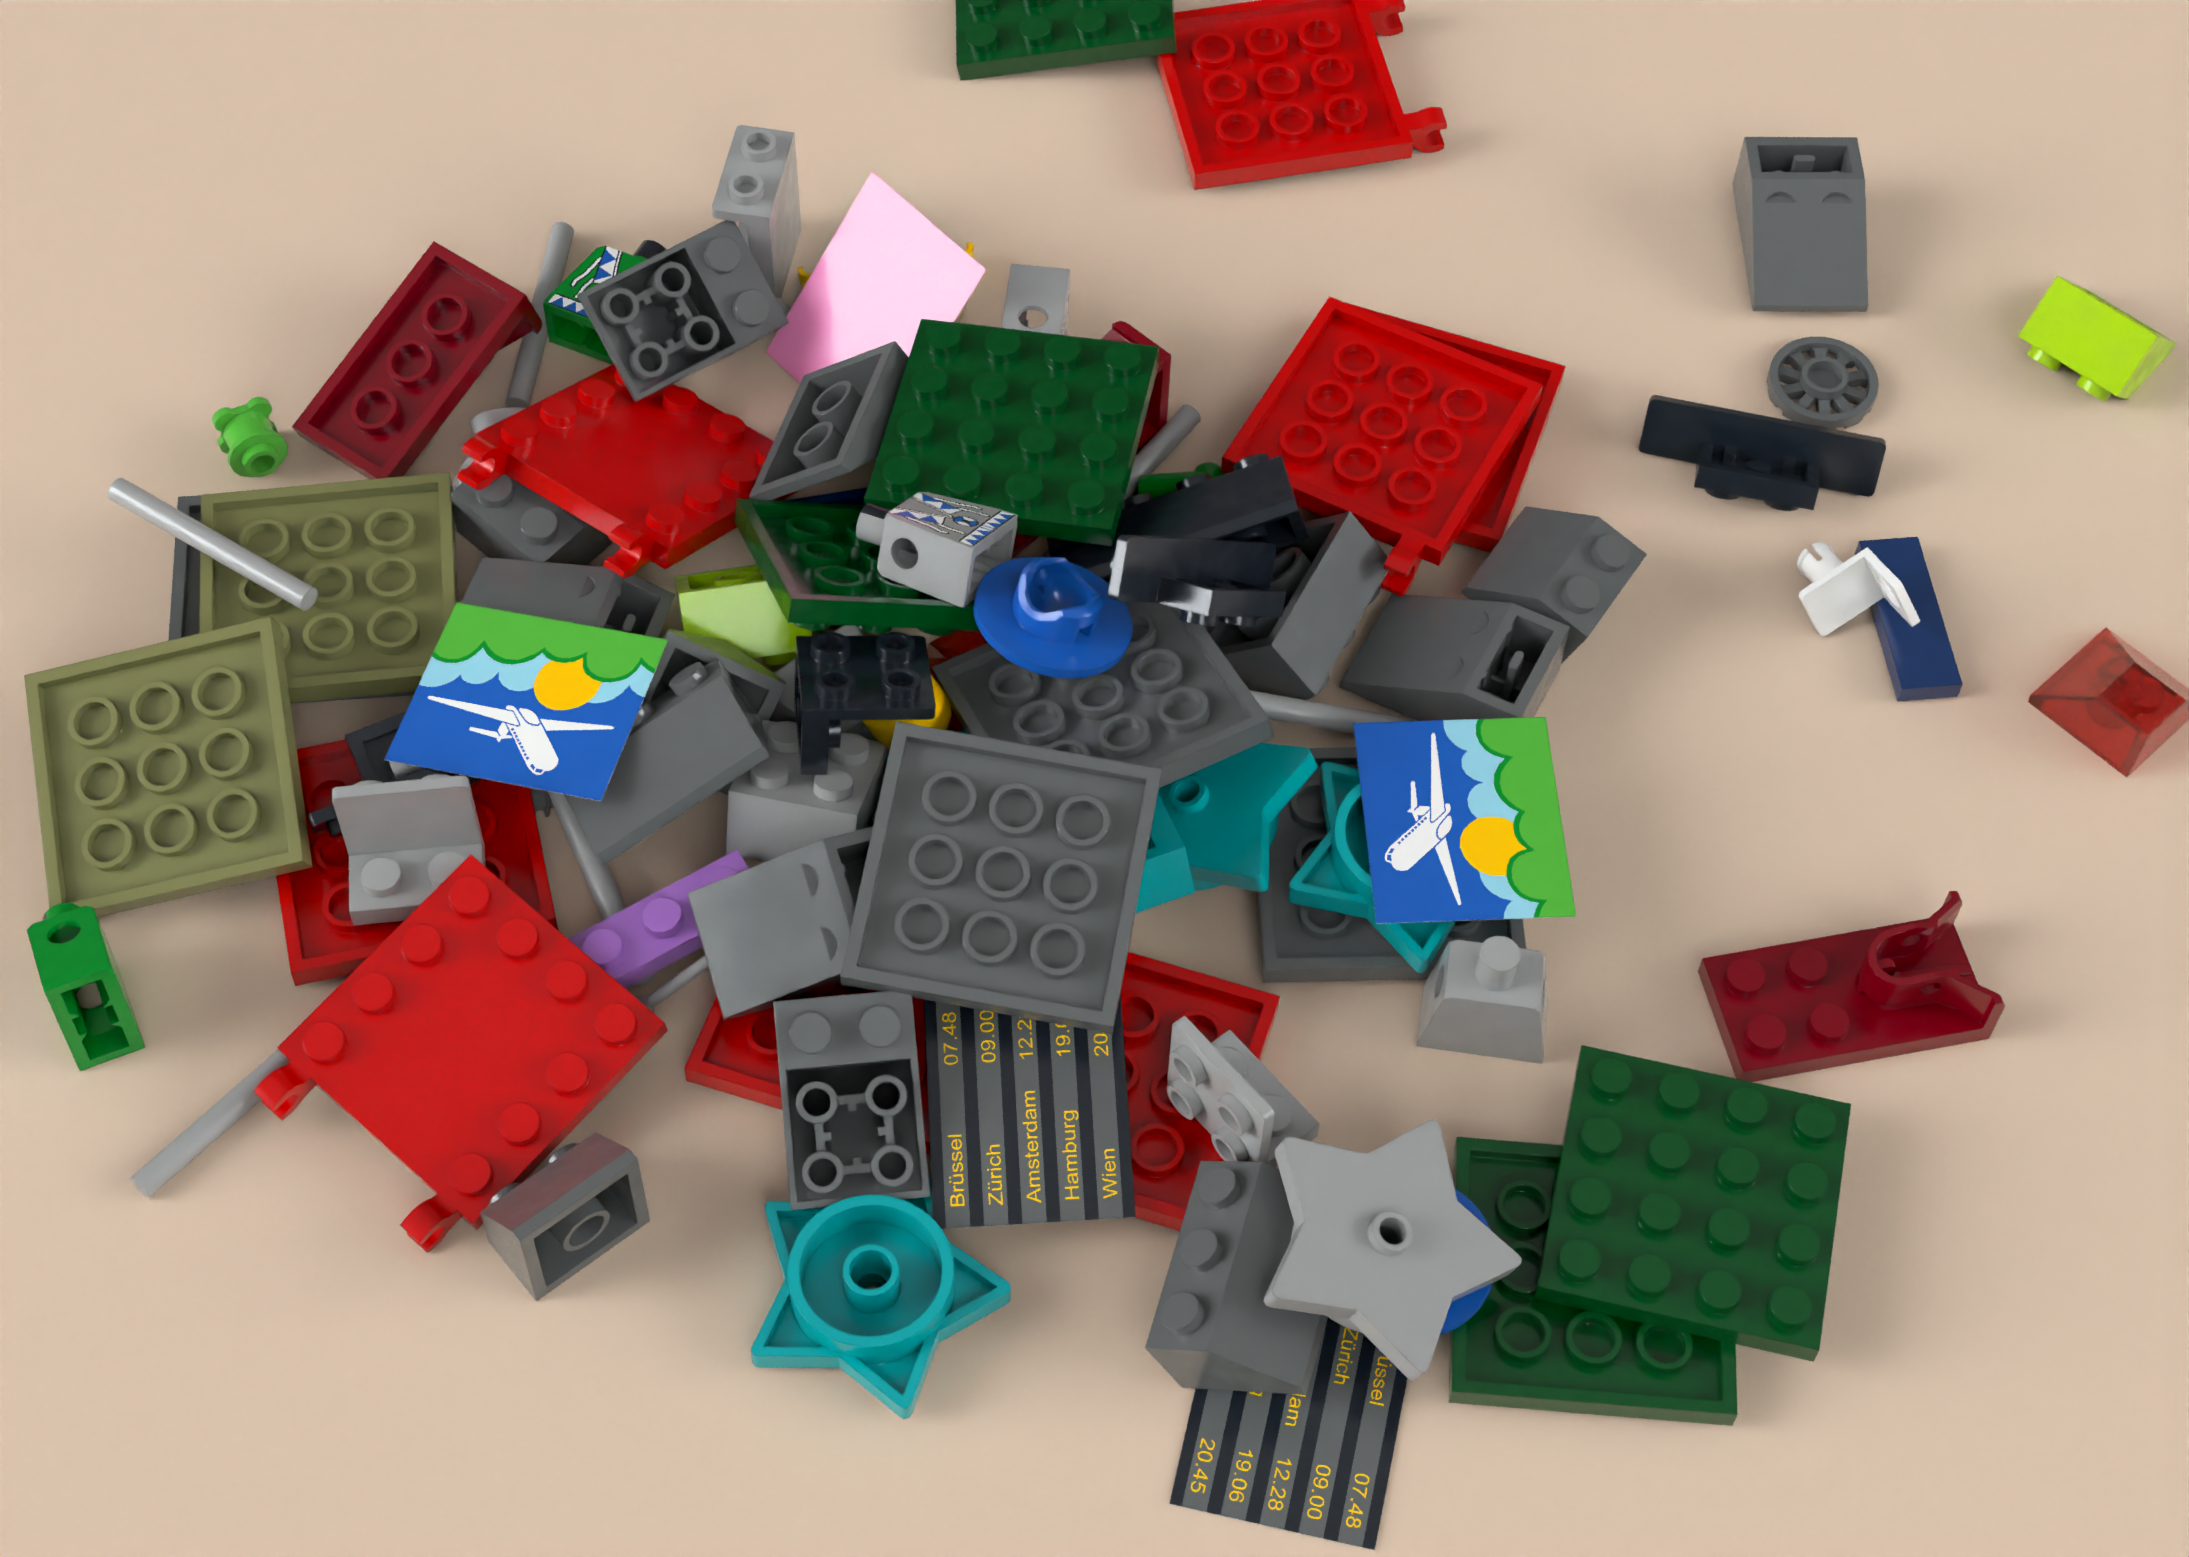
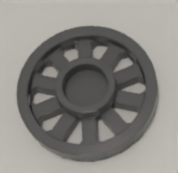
[1766,337,1879,429]

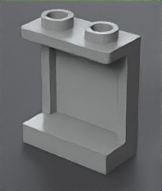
[712,125,801,298]

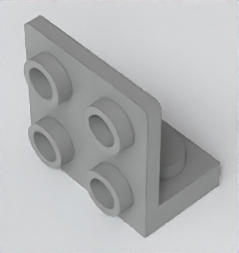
[332,774,485,925]
[1167,1016,1319,1167]

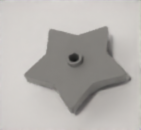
[1264,1119,1522,1381]

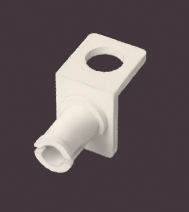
[1797,542,1920,636]

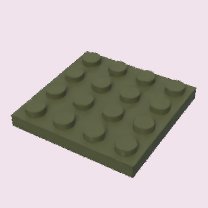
[199,472,458,703]
[24,616,312,917]

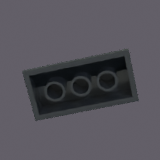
[1046,454,1309,584]

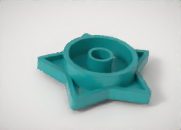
[1158,743,1318,892]
[1287,761,1457,973]
[751,1174,1011,1419]

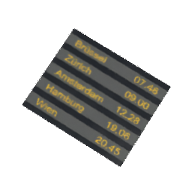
[924,993,1136,1229]
[1169,1317,1407,1551]

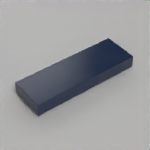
[1855,537,1963,701]

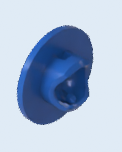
[973,557,1133,679]

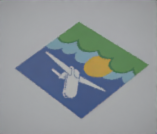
[384,602,668,801]
[1353,717,1576,924]

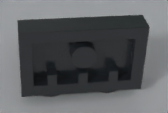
[794,632,936,775]

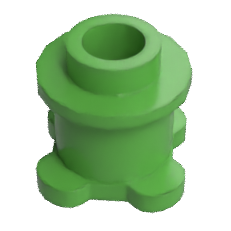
[212,397,288,477]

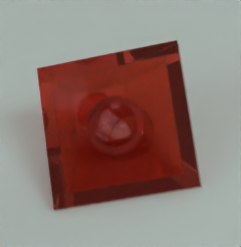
[2028,627,2189,778]

